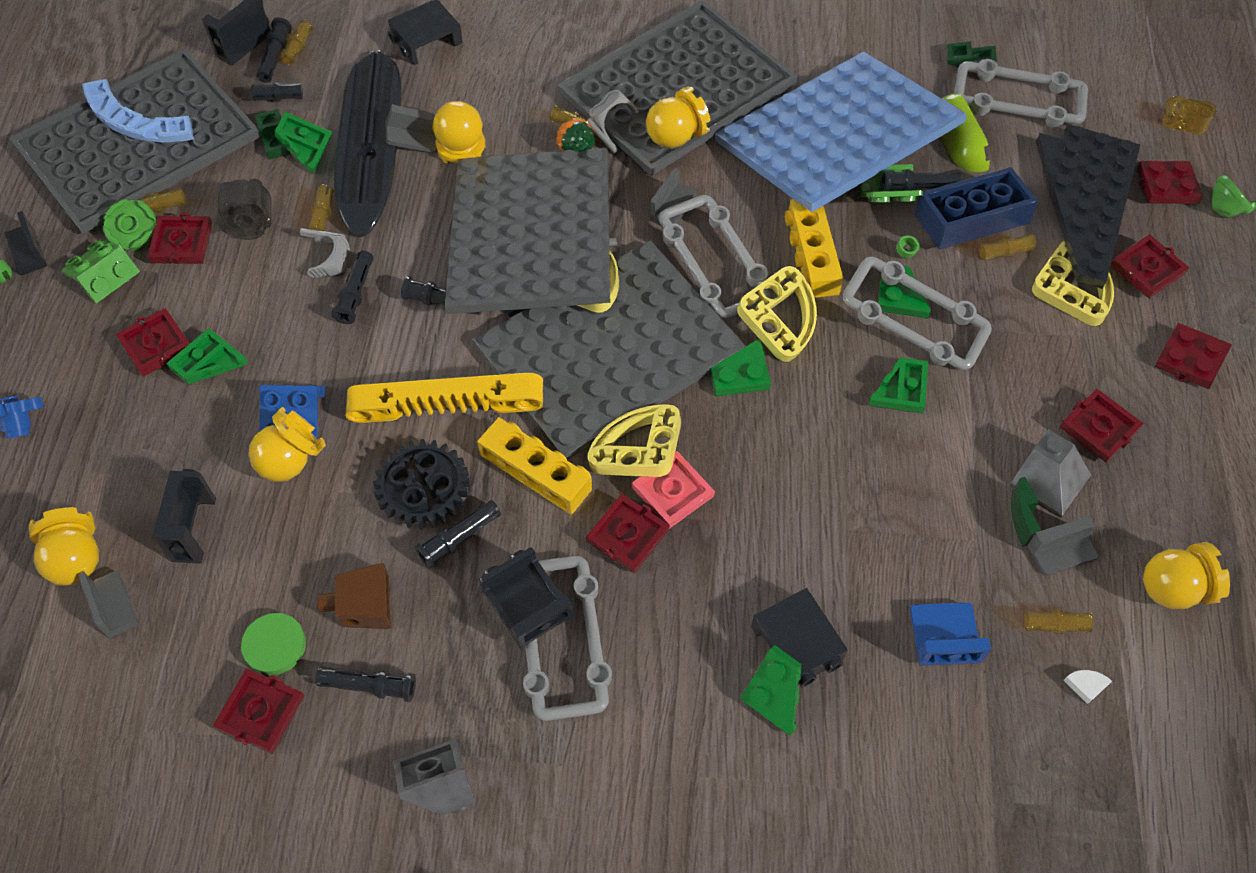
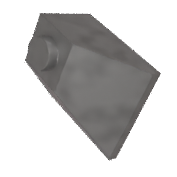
[1010,429,1091,518]
[393,739,475,815]

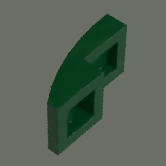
[947,41,997,67]
[255,109,291,160]
[1011,477,1042,547]

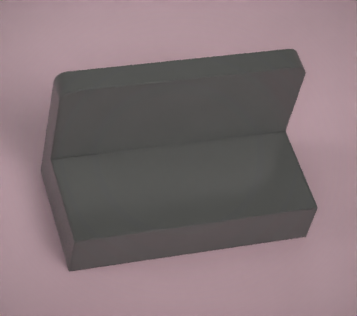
[386,105,436,153]
[650,168,697,226]
[1027,516,1098,576]
[78,570,140,639]

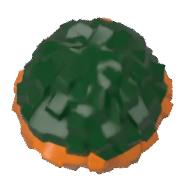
[556,118,595,152]

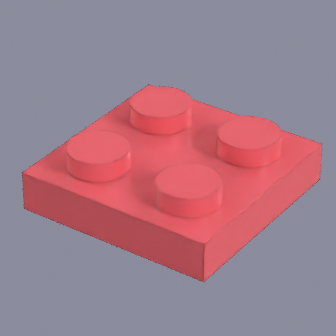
[632,451,715,529]

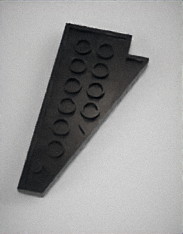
[1036,124,1141,289]

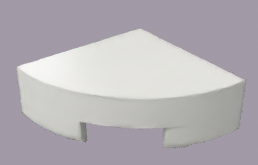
[1063,670,1112,704]

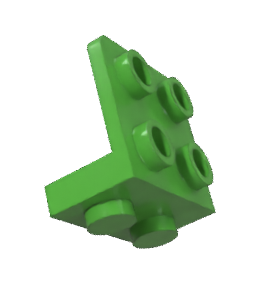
[860,164,923,202]
[62,240,140,303]

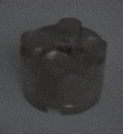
[217,179,272,240]

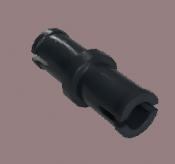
[251,82,303,102]

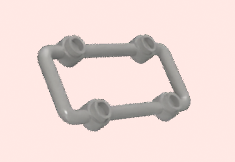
[954,59,1088,129]
[659,195,773,318]
[843,257,992,370]
[523,556,612,721]

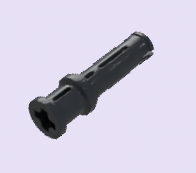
[256,17,292,83]
[881,169,962,191]
[331,250,374,324]
[401,276,482,315]
[414,500,501,568]
[316,666,416,702]

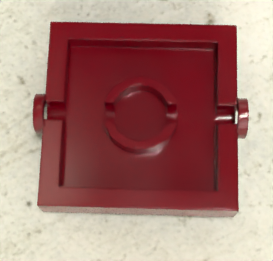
[1137,161,1203,204]
[147,212,212,264]
[1111,234,1190,299]
[115,308,190,377]
[1155,323,1232,389]
[1060,389,1144,463]
[586,493,670,574]
[213,668,305,754]

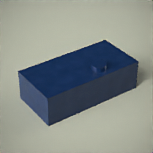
[915,167,1038,250]

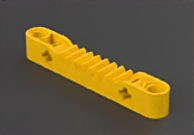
[345,373,543,423]

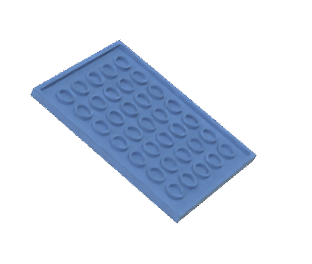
[715,52,966,212]

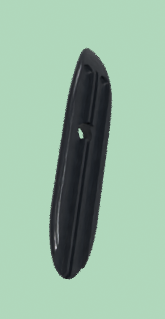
[334,50,402,237]

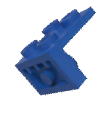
[260,385,325,440]
[910,602,991,666]

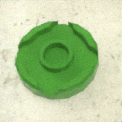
[103,199,157,251]
[241,613,306,675]

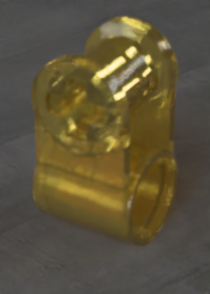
[1162,96,1216,135]

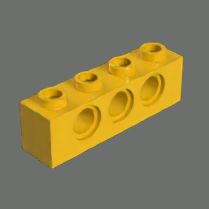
[785,199,843,298]
[477,417,592,515]

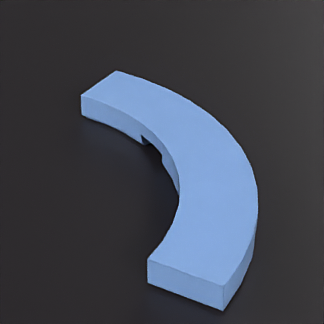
[82,79,194,142]

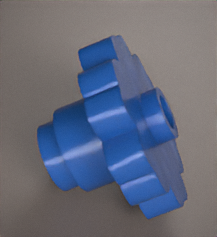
[0,395,44,439]

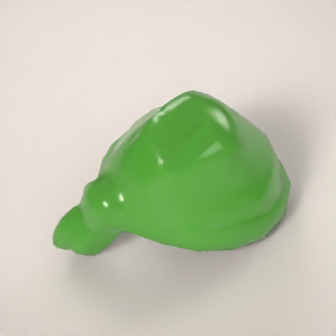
[1212,175,1256,218]

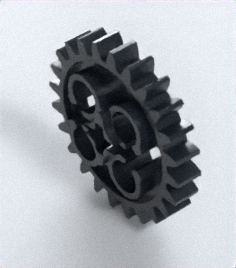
[373,439,470,529]

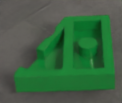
[275,112,332,174]
[877,266,930,319]
[167,328,248,385]
[710,340,771,397]
[869,357,928,414]
[740,645,801,736]

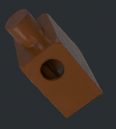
[317,563,391,629]

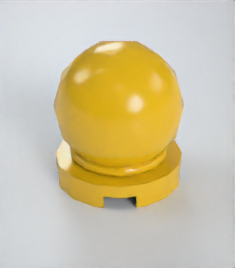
[645,86,711,149]
[433,101,486,164]
[248,407,326,482]
[28,507,100,586]
[1143,542,1230,610]

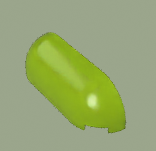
[940,94,990,172]

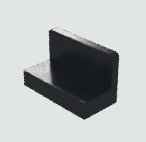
[5,211,47,276]

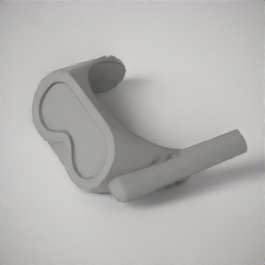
[587,90,639,154]
[300,228,350,278]

